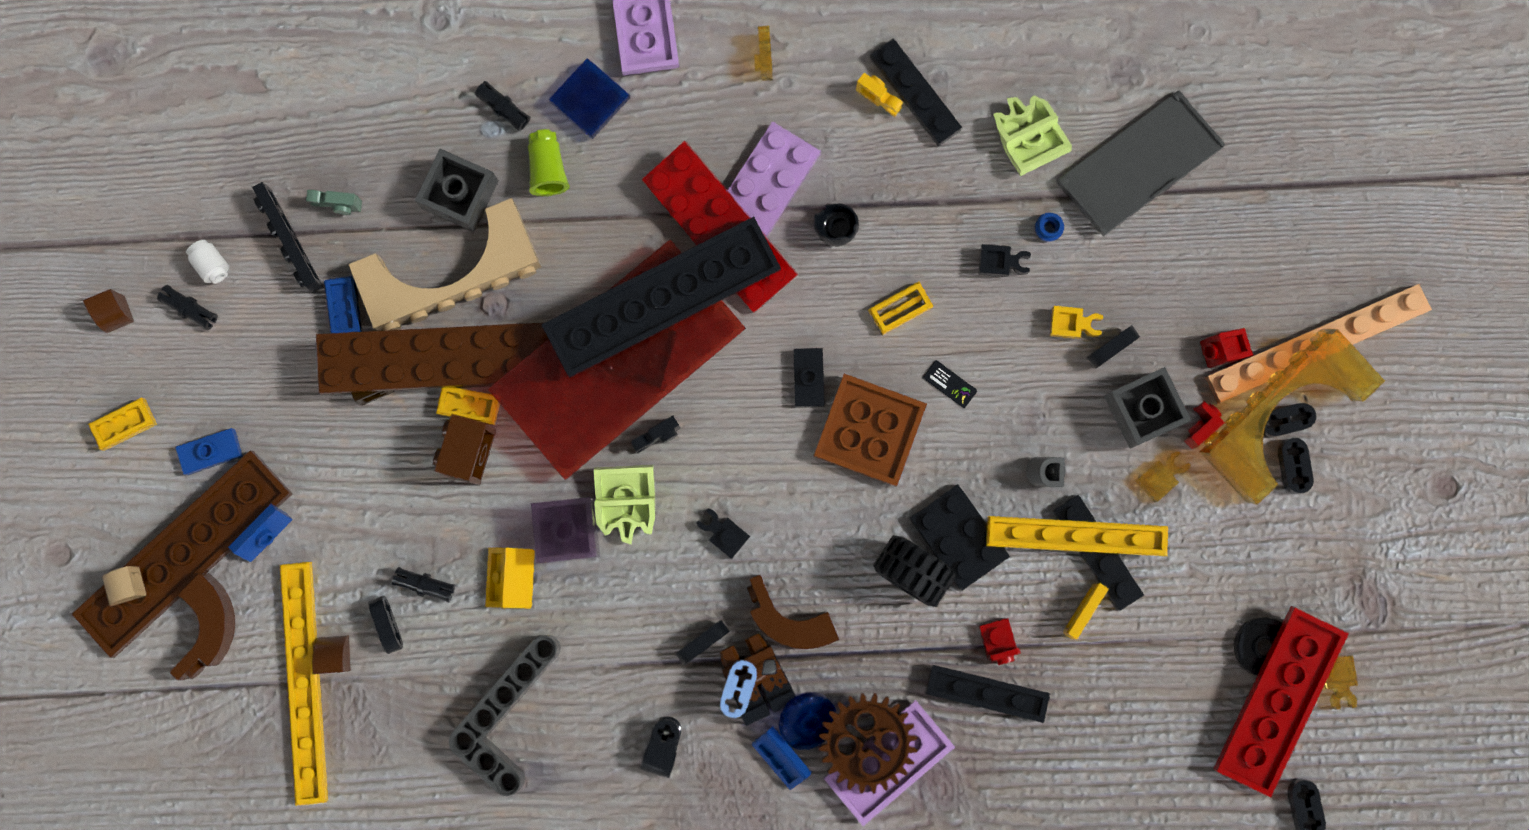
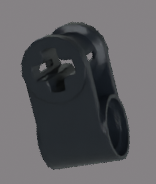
[640,716,682,778]

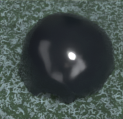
[814,203,859,247]

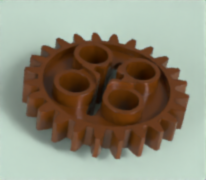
[819,693,918,794]

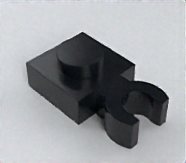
[979,244,1031,277]
[631,415,681,453]
[696,508,750,559]

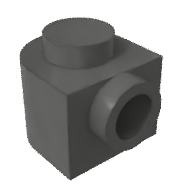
[1026,456,1066,487]

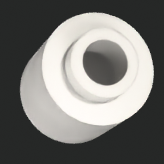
[186,239,229,284]

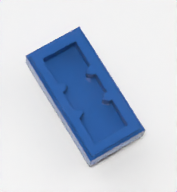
[324,276,362,333]
[176,428,243,476]
[229,504,293,562]
[751,726,812,790]

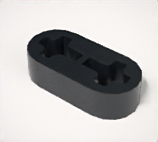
[1087,325,1141,369]
[1257,403,1317,438]
[1278,438,1314,494]
[368,596,403,654]
[676,620,730,666]
[1287,779,1326,830]

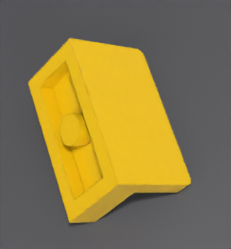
[485,547,535,609]

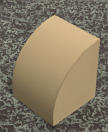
[102,566,147,606]

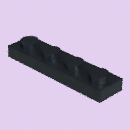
[870,38,962,147]
[252,182,324,292]
[1052,495,1144,611]
[925,664,1050,723]

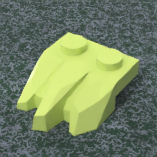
[993,95,1072,176]
[594,465,655,544]

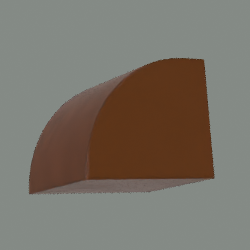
[83,289,134,333]
[312,635,351,674]

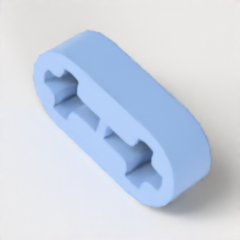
[720,660,757,718]

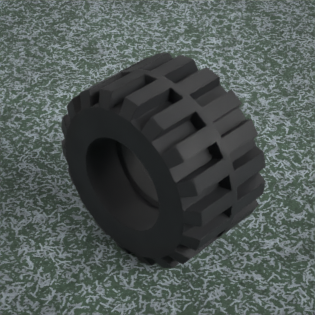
[873,535,956,607]

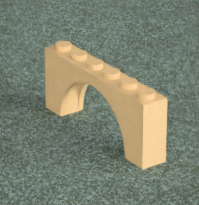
[348,198,542,331]

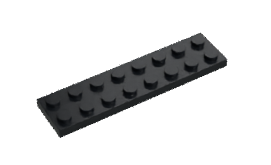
[541,217,781,378]

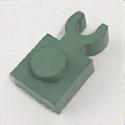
[306,190,362,215]

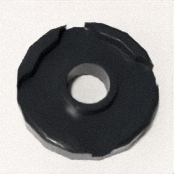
[1233,617,1282,676]

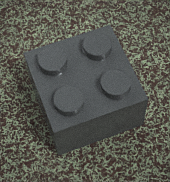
[415,149,499,232]
[1104,367,1192,449]

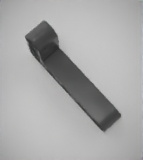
[448,635,561,796]

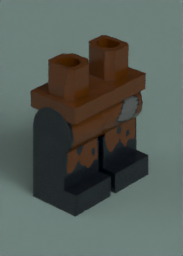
[720,633,798,726]

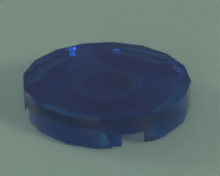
[778,692,837,750]

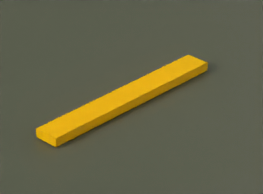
[280,562,328,806]

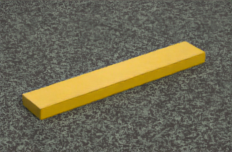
[986,516,1168,556]

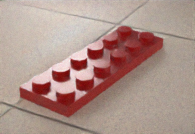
[641,141,799,313]
[1213,606,1349,798]

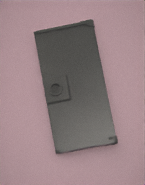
[1056,90,1225,237]

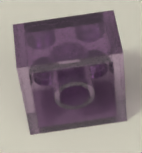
[531,497,600,564]

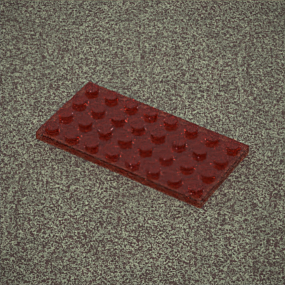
[488,240,746,481]

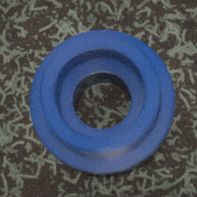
[1035,213,1064,242]

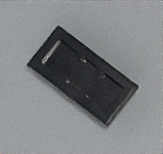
[793,348,824,408]

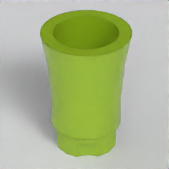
[528,129,570,196]

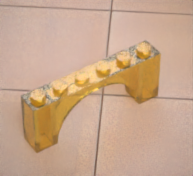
[1199,329,1385,505]

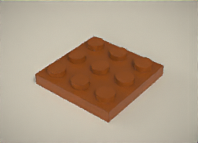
[813,373,927,487]

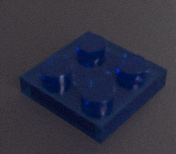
[549,58,631,139]

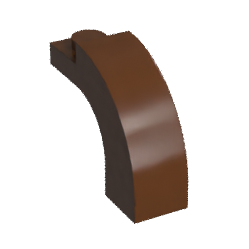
[169,573,235,681]
[746,575,839,649]

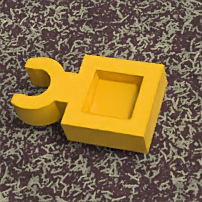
[856,73,903,117]
[1050,306,1103,339]

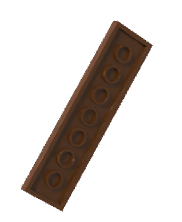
[316,322,560,395]
[72,450,293,658]

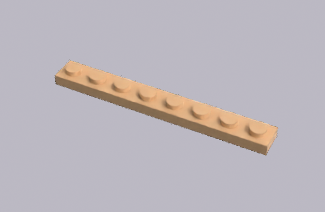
[1205,284,1432,404]

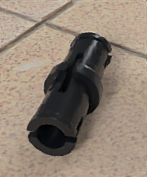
[475,81,531,131]
[157,285,218,330]
[392,567,456,603]

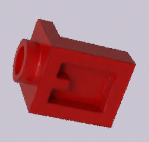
[1200,328,1254,368]
[1184,401,1225,449]
[978,618,1021,665]

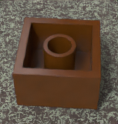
[433,414,497,486]

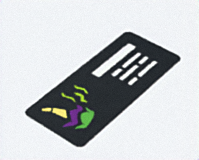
[923,360,977,408]

